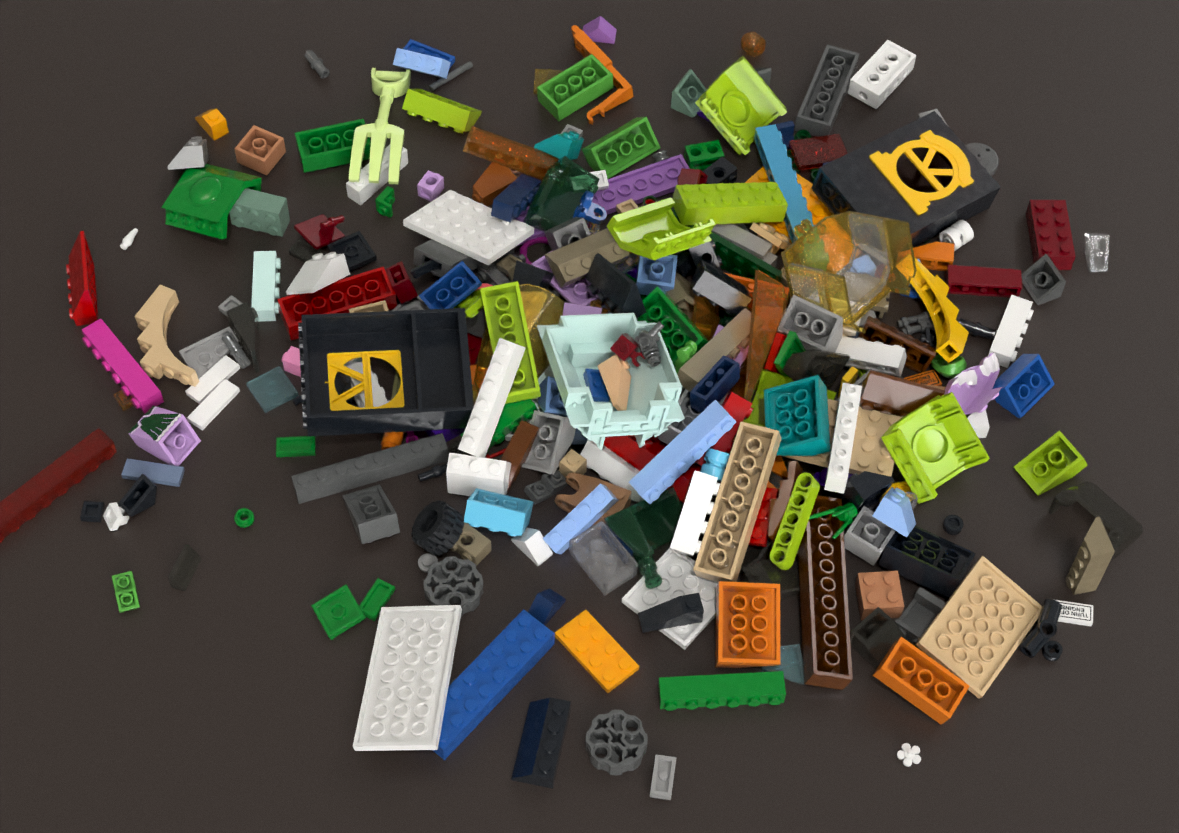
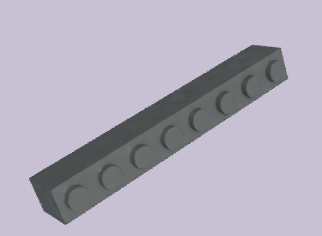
[291,433,449,504]

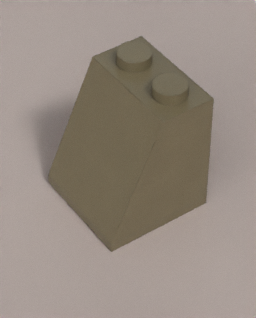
[666,272,708,321]

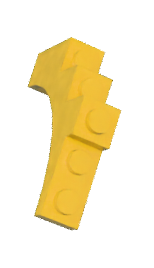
[896,253,969,363]

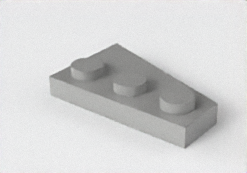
[179,326,239,379]

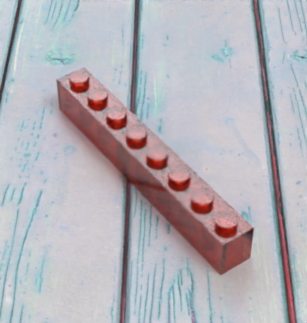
[0,428,117,543]

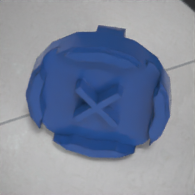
[572,190,607,224]

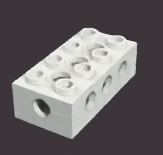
[848,40,916,109]

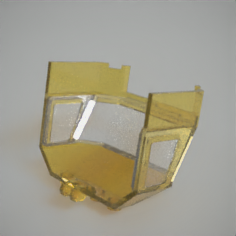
[781,211,917,334]

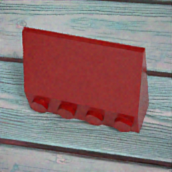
[66,231,99,326]

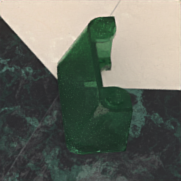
[523,156,600,232]
[604,487,683,558]

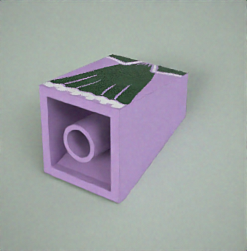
[128,406,201,466]

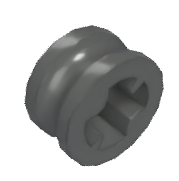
[652,150,669,163]

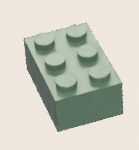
[229,188,290,237]

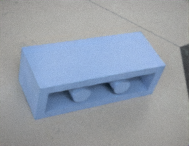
[393,48,451,79]

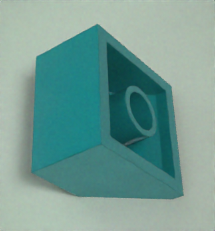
[534,131,584,161]

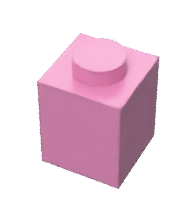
[282,346,301,377]

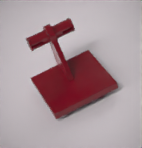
[294,214,345,250]

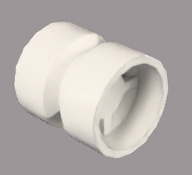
[939,220,974,251]

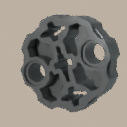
[424,556,483,617]
[585,710,648,776]

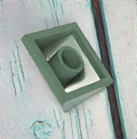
[671,69,707,118]

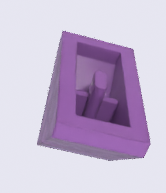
[583,16,617,44]

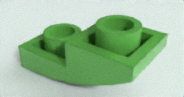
[112,571,140,613]

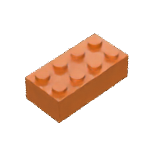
[873,637,970,725]

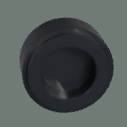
[943,515,964,535]

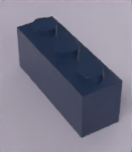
[690,355,740,413]

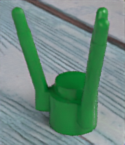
[809,502,858,539]

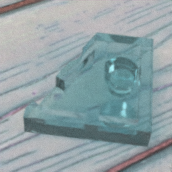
[761,644,804,685]

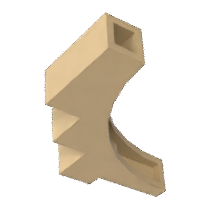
[135,285,199,387]

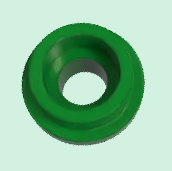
[234,508,255,528]

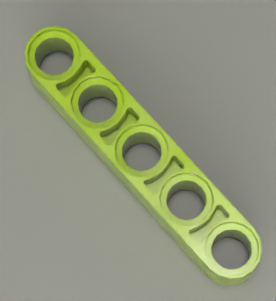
[770,472,820,570]

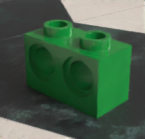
[684,140,724,171]

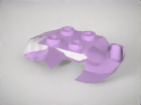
[944,353,1002,415]

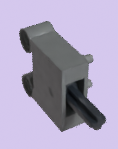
[411,239,481,279]

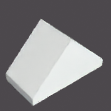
[967,409,990,438]
[511,528,553,566]

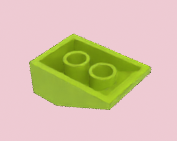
[1014,430,1088,496]

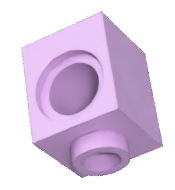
[417,170,444,202]

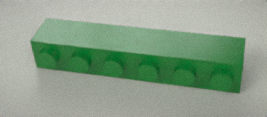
[658,671,786,711]

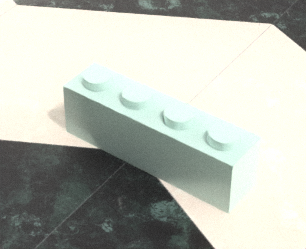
[251,251,281,322]

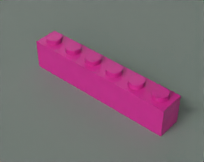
[82,319,164,414]

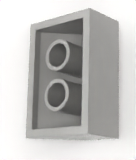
[168,136,209,170]
[778,295,843,354]

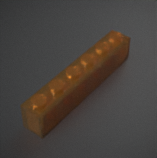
[463,126,572,187]

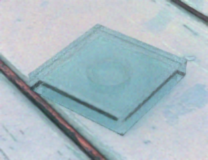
[246,366,299,413]

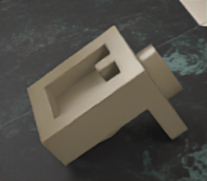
[496,254,522,282]

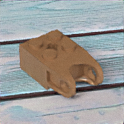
[554,473,632,531]

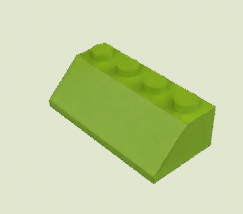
[402,89,482,134]

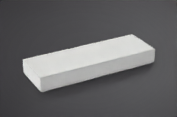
[185,355,240,405]
[187,379,240,431]

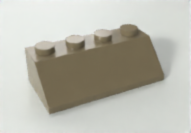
[544,228,630,288]
[1066,517,1115,595]

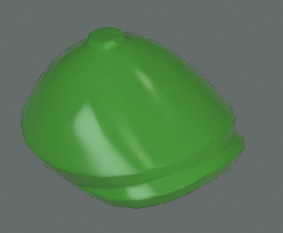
[931,354,967,379]

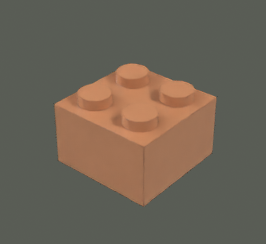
[235,125,286,175]
[855,571,904,620]

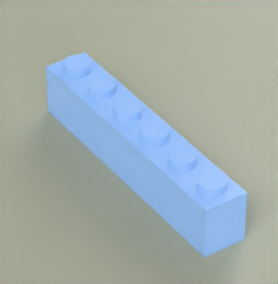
[629,400,736,504]

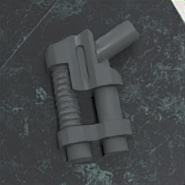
[897,311,936,336]

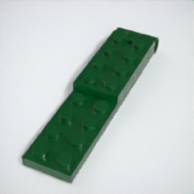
[643,196,782,285]

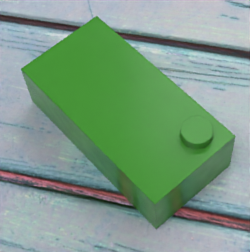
[537,54,613,122]

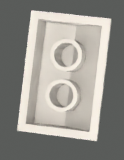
[446,453,512,496]

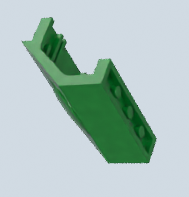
[161,164,262,239]

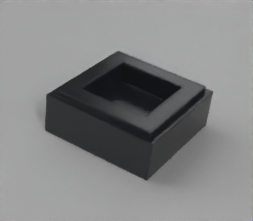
[80,501,105,523]

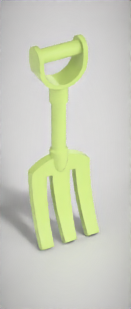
[349,68,411,184]

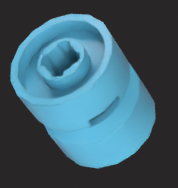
[700,448,730,482]

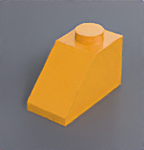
[195,108,229,141]

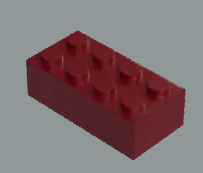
[1026,200,1076,270]

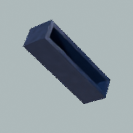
[491,174,542,223]

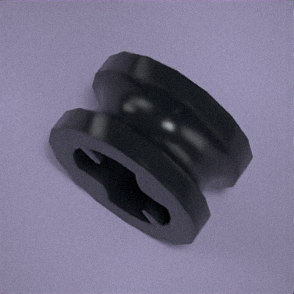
[1042,640,1063,661]

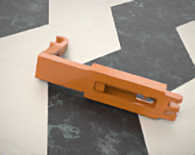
[571,25,634,125]

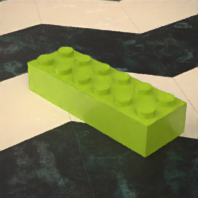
[672,182,788,225]
[480,281,541,404]

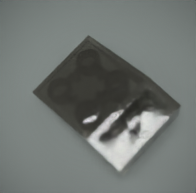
[850,607,909,669]

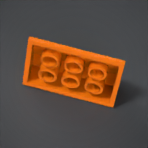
[715,581,780,668]

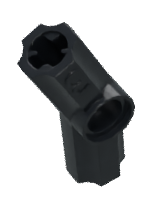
[1019,599,1063,658]

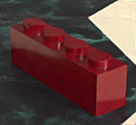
[945,265,1022,298]

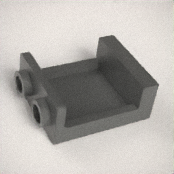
[891,587,946,650]

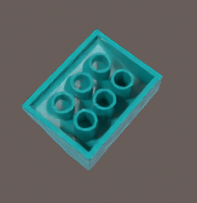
[764,375,831,456]

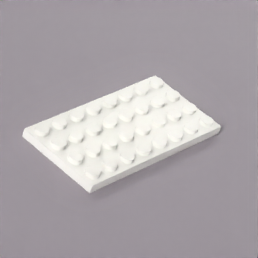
[353,605,462,751]

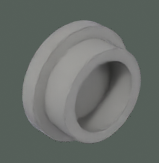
[418,553,438,573]

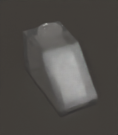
[1085,233,1109,272]

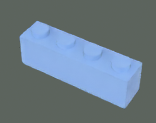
[543,483,618,554]

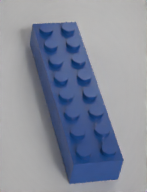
[432,609,555,760]

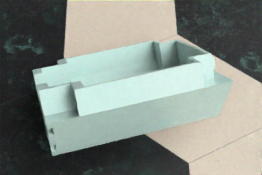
[537,313,685,450]

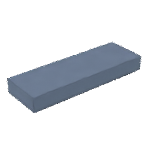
[121,458,185,487]

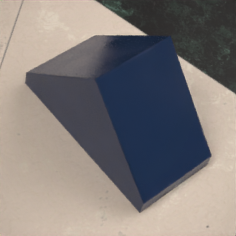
[528,588,566,625]

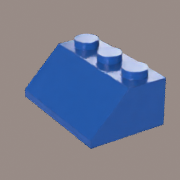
[419,261,482,309]
[992,354,1055,418]

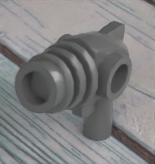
[635,321,664,367]

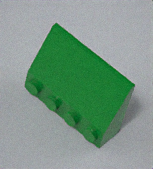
[637,286,709,368]

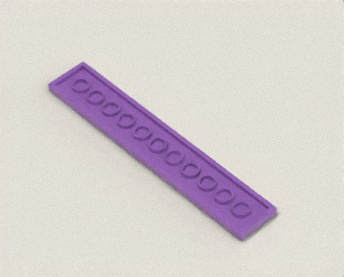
[515,154,690,246]

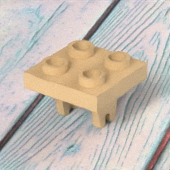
[750,222,793,255]

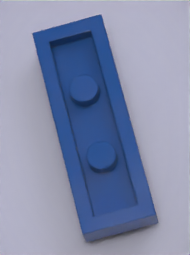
[403,39,455,69]

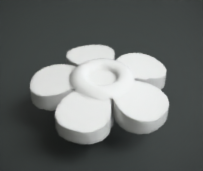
[897,743,921,767]

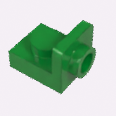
[375,186,395,218]

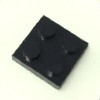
[327,231,377,272]

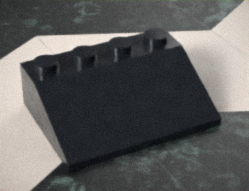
[879,525,976,598]

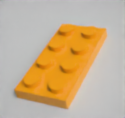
[555,610,639,693]

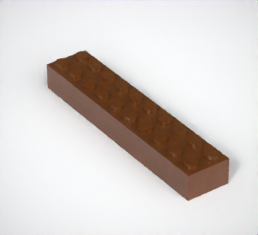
[797,495,853,690]

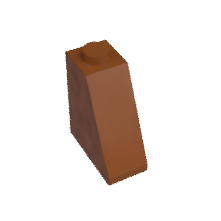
[472,156,517,207]

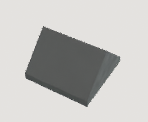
[1021,254,1066,305]

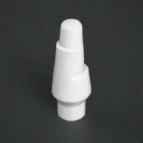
[120,228,138,250]

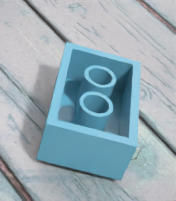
[464,488,533,536]

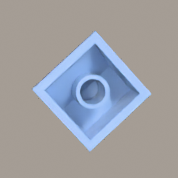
[872,487,916,537]

